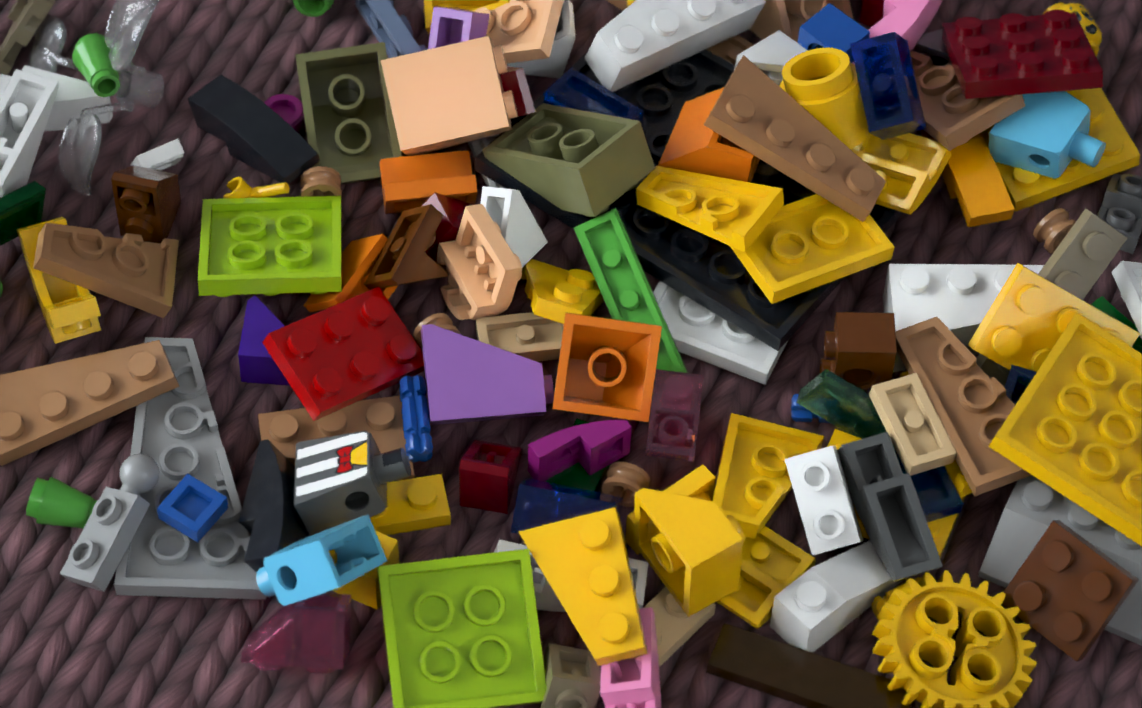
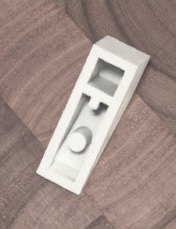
[0,69,59,198]
[770,541,904,653]

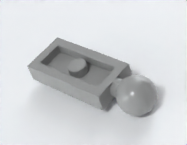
[60,454,159,592]

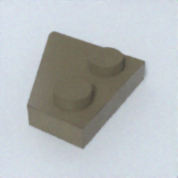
[0,0,56,75]

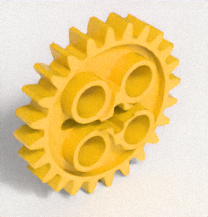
[872,570,1037,708]

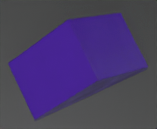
[238,295,290,386]

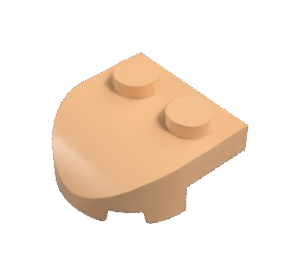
[437,204,522,320]

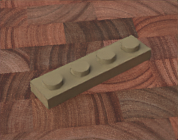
[976,209,1128,393]

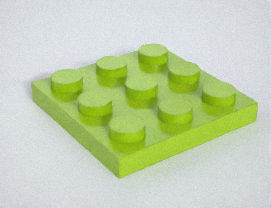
[198,195,342,297]
[377,549,547,708]

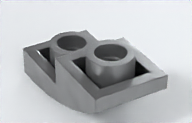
[1097,174,1142,254]

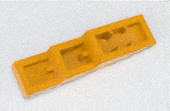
[918,126,1015,228]

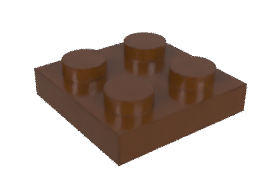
[1002,520,1139,662]

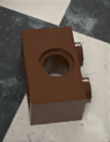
[819,312,897,400]

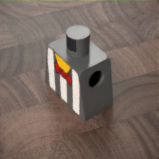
[294,431,411,536]

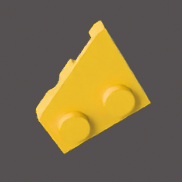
[521,259,604,324]

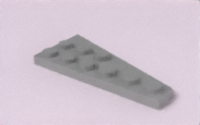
[114,337,267,600]

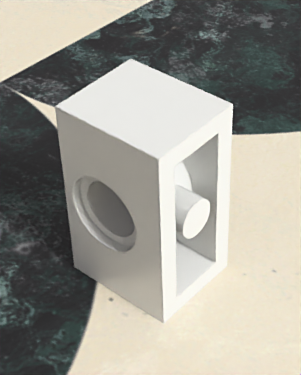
[785,445,864,555]

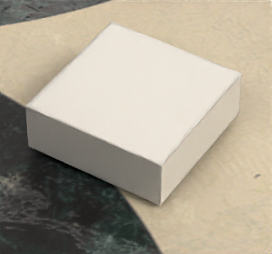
[130,138,185,171]

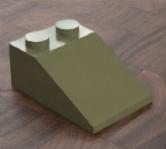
[295,42,402,184]
[482,103,655,217]

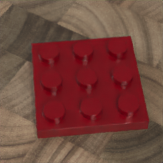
[942,10,1103,99]

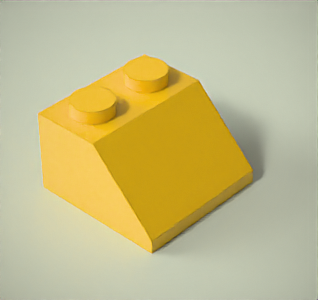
[633,488,745,617]

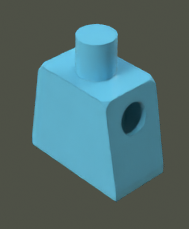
[989,91,1106,179]
[256,514,387,606]

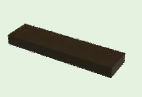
[706,623,912,708]

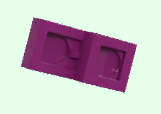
[528,420,632,485]

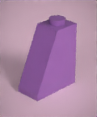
[421,324,554,425]

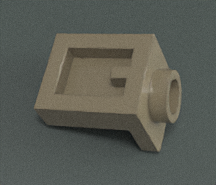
[541,643,601,708]

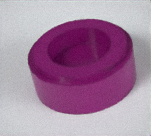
[264,94,305,133]

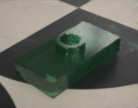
[797,369,887,439]

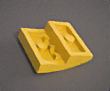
[851,121,951,215]
[716,526,815,629]

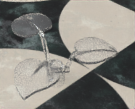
[27,0,164,195]

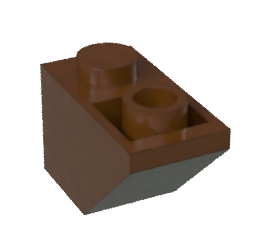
[111,165,181,244]

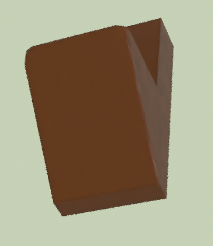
[364,204,448,290]

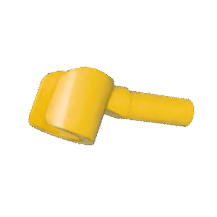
[223,176,290,199]

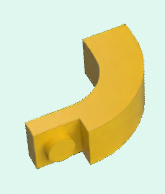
[16,217,102,344]

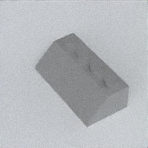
[978,475,1142,646]

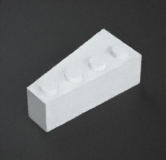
[584,0,766,94]
[883,264,1044,372]

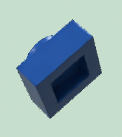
[157,473,229,543]

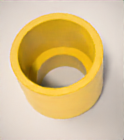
[779,48,872,149]

